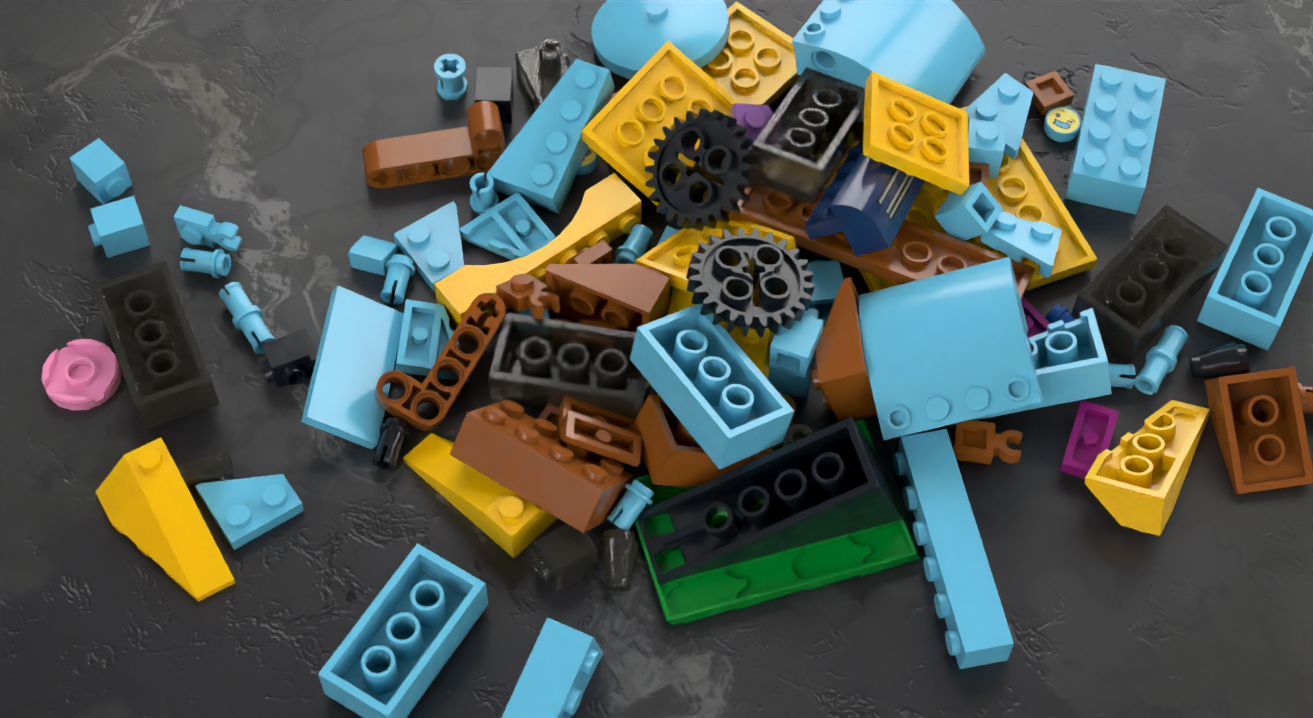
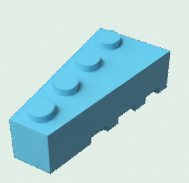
[486,59,615,214]
[972,308,1112,420]
[501,617,603,718]

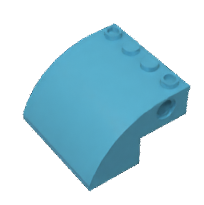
[792,0,985,123]
[859,257,1044,440]

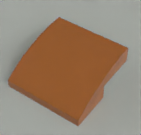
[558,395,642,467]

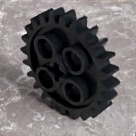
[645,108,759,231]
[686,227,815,338]

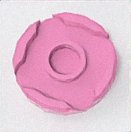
[41,339,121,411]

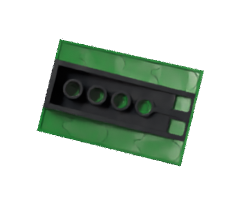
[630,417,921,625]

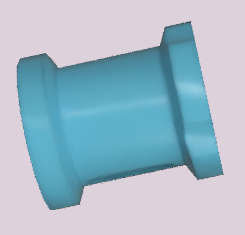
[434,54,468,100]

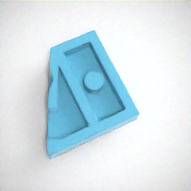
[964,73,1033,159]

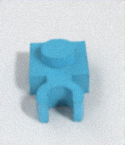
[174,205,242,251]

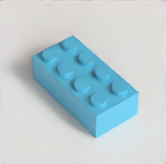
[1064,64,1166,215]
[1197,188,1313,351]
[630,304,794,470]
[318,544,488,718]

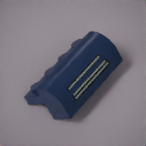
[804,142,925,256]

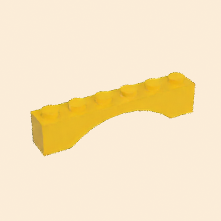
[434,173,641,328]

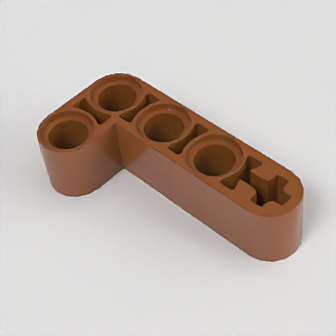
[362,101,505,189]
[375,293,506,431]

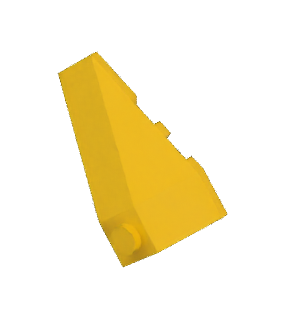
[1085,400,1210,536]
[403,433,557,558]
[95,437,235,602]

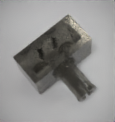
[515,39,571,111]

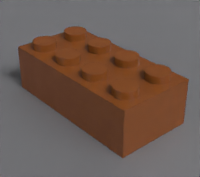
[449,400,634,533]

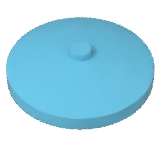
[591,0,730,79]

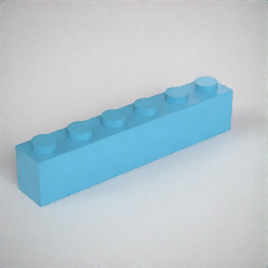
[893,429,1014,669]

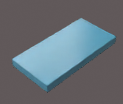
[301,286,404,450]

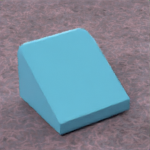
[348,235,398,276]

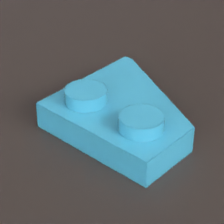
[459,192,556,260]
[394,201,464,292]
[981,212,1062,278]
[395,299,469,382]
[195,474,305,550]

